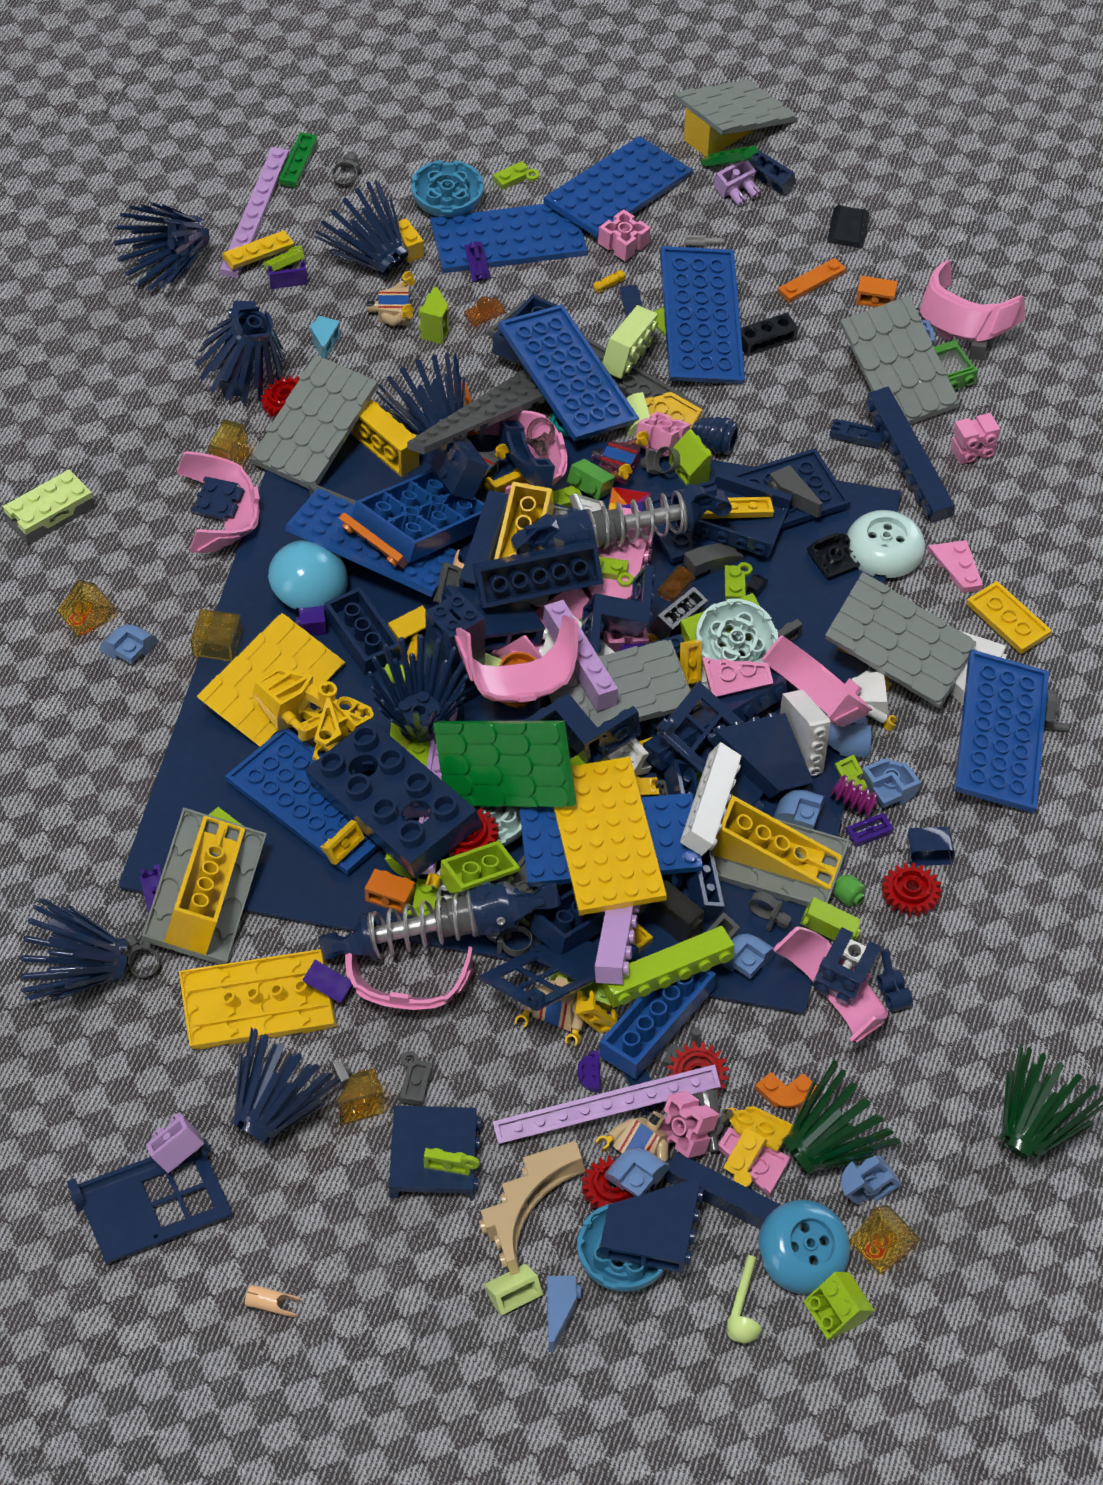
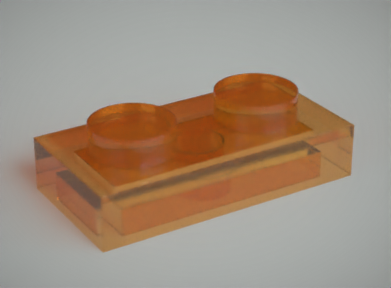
[657,565,696,603]

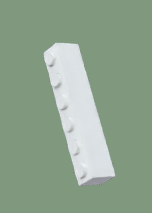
[680,742,742,856]

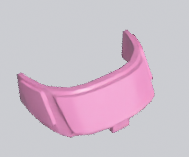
[920,260,1025,342]
[485,410,568,498]
[177,451,260,554]
[491,588,589,659]
[455,615,579,703]
[762,635,873,727]
[773,926,888,1043]
[345,931,475,1010]

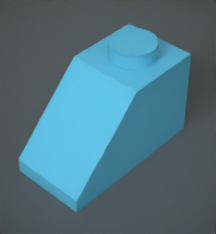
[310,316,340,359]

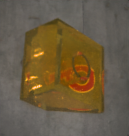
[57,579,116,637]
[337,1068,384,1126]
[849,1206,921,1274]

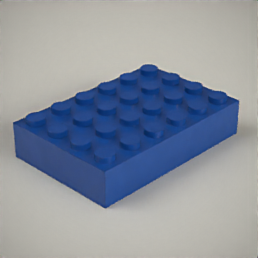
[352,469,484,563]

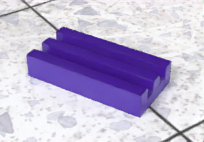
[845,813,894,848]

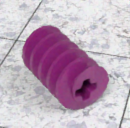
[830,775,877,818]

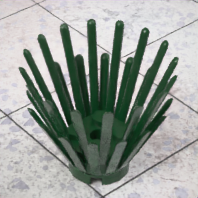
[997,1045,1103,1164]
[782,1058,902,1176]

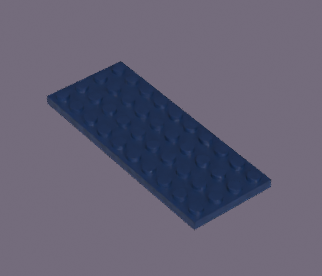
[640,448,851,564]

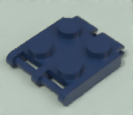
[190,476,245,521]

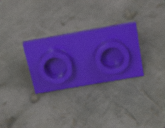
[464,241,490,282]

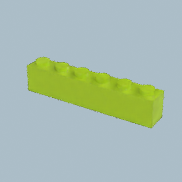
[602,926,734,1007]

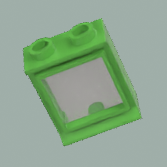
[934,340,979,390]

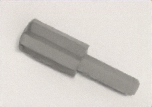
[685,235,723,246]

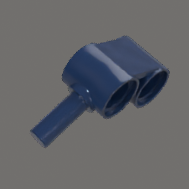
[877,949,913,1012]

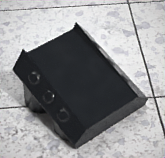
[827,203,869,248]
[806,532,861,579]

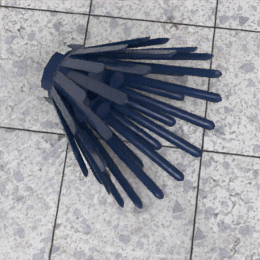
[315,179,409,276]
[113,202,210,290]
[196,306,285,403]
[376,352,466,436]
[368,634,468,743]
[20,898,127,1001]
[230,1027,341,1145]

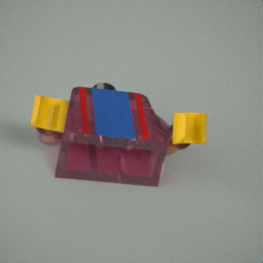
[591,430,650,485]

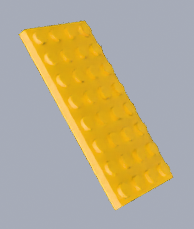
[553,756,667,916]

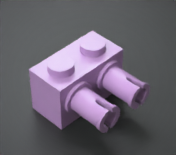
[713,160,762,207]
[146,1113,204,1173]

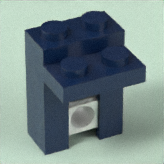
[812,927,881,1006]

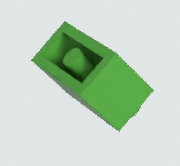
[567,458,616,500]

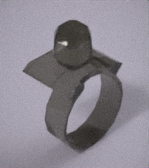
[525,417,555,456]

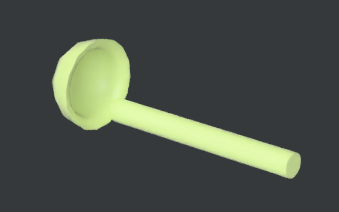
[727,1255,762,1343]

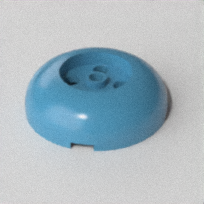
[411,160,484,218]
[758,1200,850,1295]
[577,1202,665,1292]

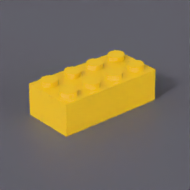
[351,399,420,477]

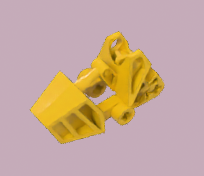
[253,667,374,761]

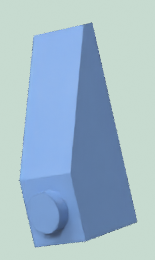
[547,1276,581,1352]

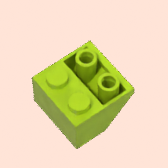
[418,287,449,344]
[669,429,712,486]
[803,1272,875,1340]

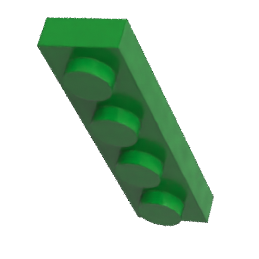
[279,132,317,188]
[700,145,758,168]

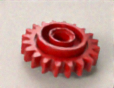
[260,375,299,418]
[448,806,500,857]
[881,863,942,917]
[666,1041,729,1097]
[582,1155,635,1209]

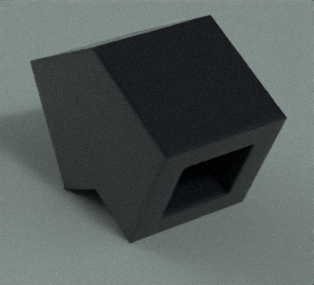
[746,574,768,598]

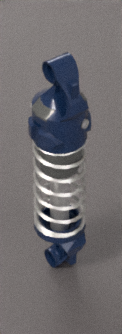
[511,484,732,555]
[318,881,561,961]

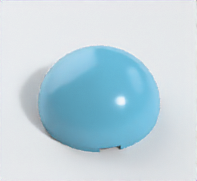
[268,540,348,609]

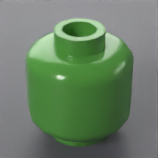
[833,875,866,907]

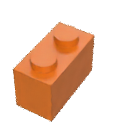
[856,275,898,307]
[364,869,415,913]

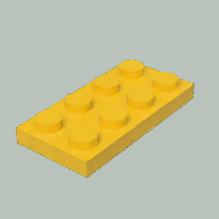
[966,581,1052,654]

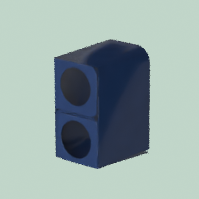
[907,826,955,866]

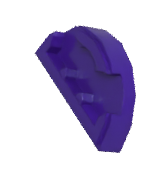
[577,1050,600,1093]

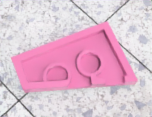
[927,540,983,593]
[702,657,773,698]
[718,1127,791,1197]

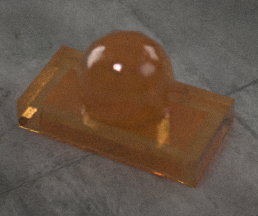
[464,296,506,327]

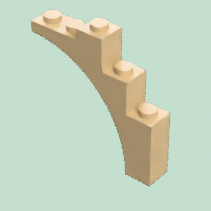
[479,1141,585,1275]

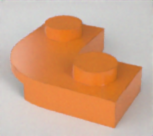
[754,1072,817,1109]

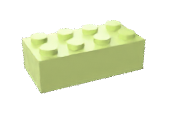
[602,305,658,378]

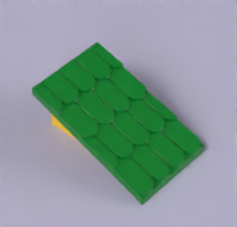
[433,721,576,807]

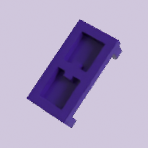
[268,261,308,289]
[140,864,162,914]
[302,960,353,1003]

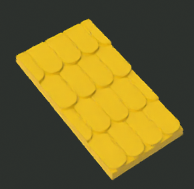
[196,613,346,747]
[179,949,337,1049]

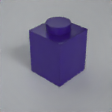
[296,606,326,636]

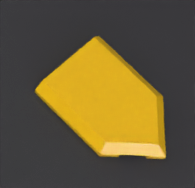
[645,392,703,429]
[725,1106,793,1153]

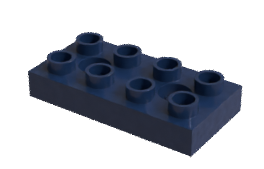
[305,719,482,879]

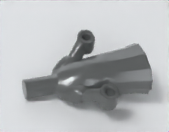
[693,1090,733,1152]

